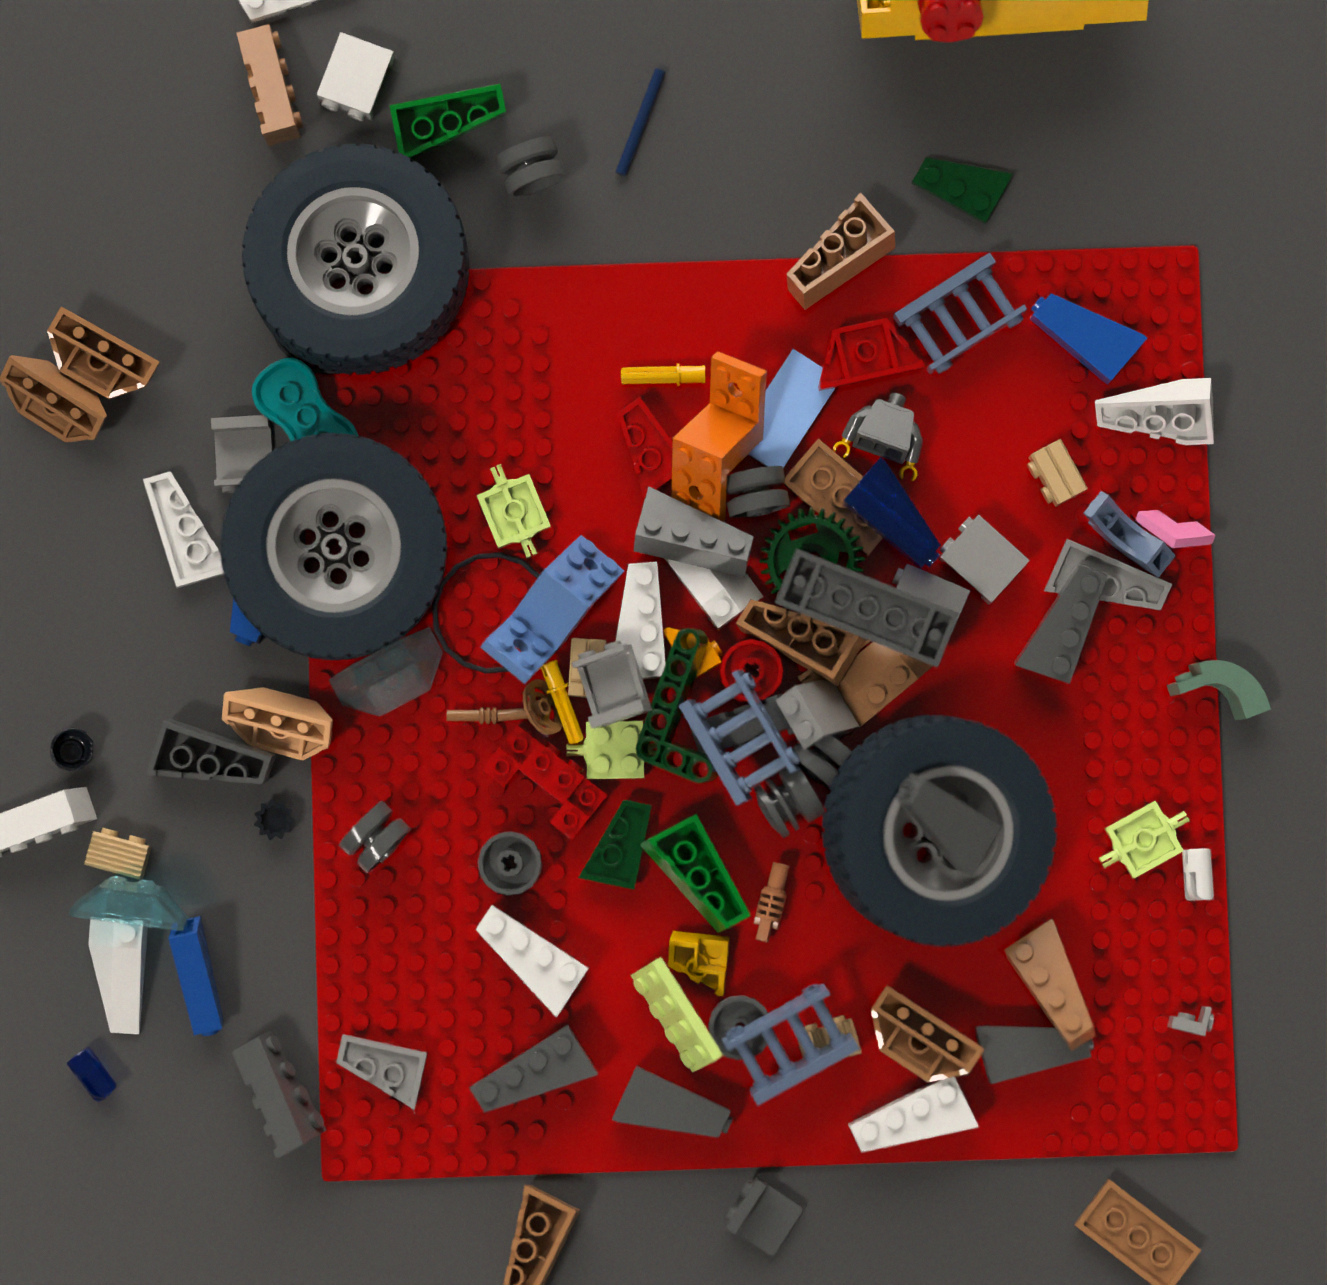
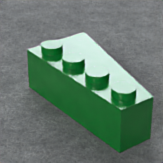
[389,83,507,159]
[639,814,751,933]

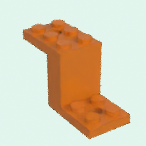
[671,351,766,522]

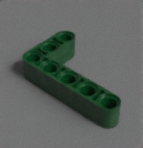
[636,628,718,783]

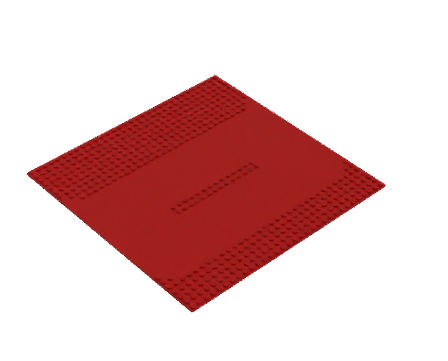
[301,245,1238,1182]

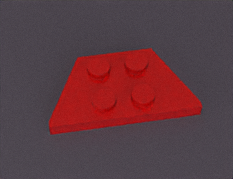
[818,318,925,391]

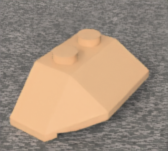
[222,687,333,760]

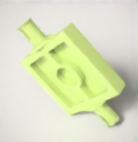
[477,464,551,558]
[566,721,657,779]
[1099,801,1190,879]

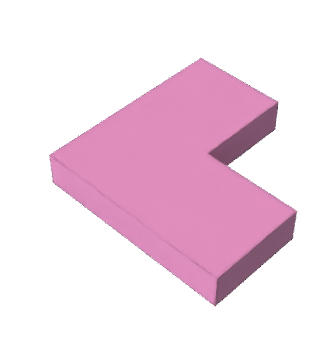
[1136,510,1216,548]

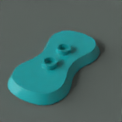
[252,358,359,441]

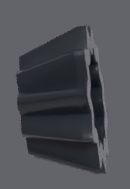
[254,799,295,840]

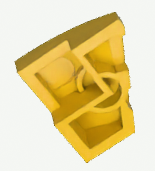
[668,931,730,996]

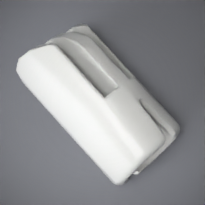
[1182,848,1214,901]

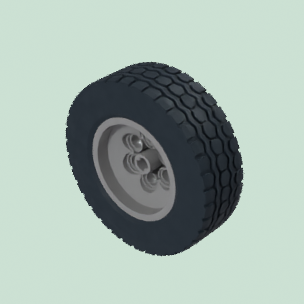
[242,144,470,375]
[220,433,447,660]
[822,715,1057,946]

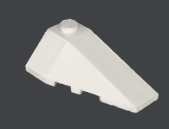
[1095,378,1214,445]
[664,558,764,630]
[88,916,148,1034]

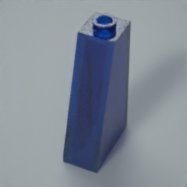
[842,457,941,569]

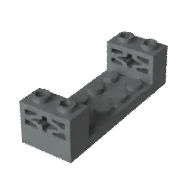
[775,549,959,667]

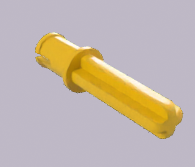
[621,363,705,386]
[540,660,583,744]

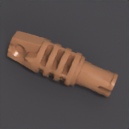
[754,862,789,942]

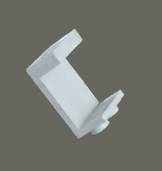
[317,32,395,121]

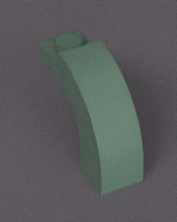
[1167,660,1271,720]

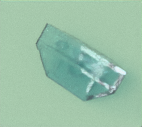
[329,627,443,717]
[69,876,188,931]

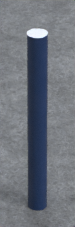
[615,68,665,176]

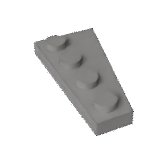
[1044,539,1172,610]

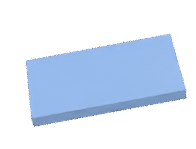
[748,349,835,468]

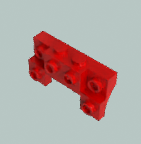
[481,725,608,840]

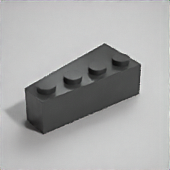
[689,694,794,755]

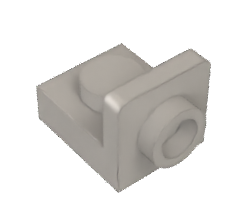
[1167,1006,1214,1036]

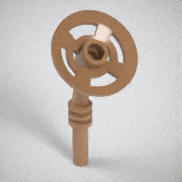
[447,679,563,735]

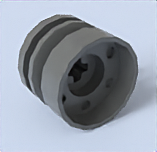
[753,767,825,838]

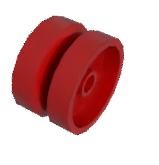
[719,639,783,704]

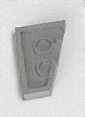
[336,1034,428,1110]

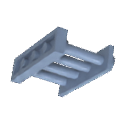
[893,253,1027,374]
[679,670,801,806]
[722,983,859,1105]

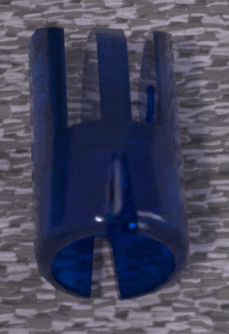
[67,1047,116,1102]

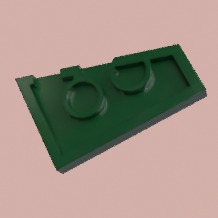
[911,157,1013,224]
[578,800,652,889]

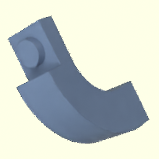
[1084,491,1176,578]

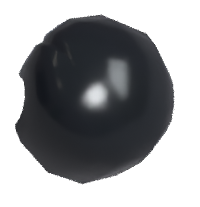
[50,727,94,772]

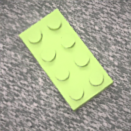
[631,957,723,1072]

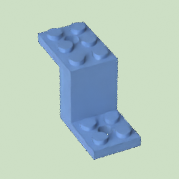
[481,535,624,684]

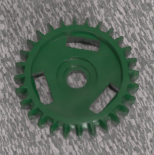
[760,507,865,595]

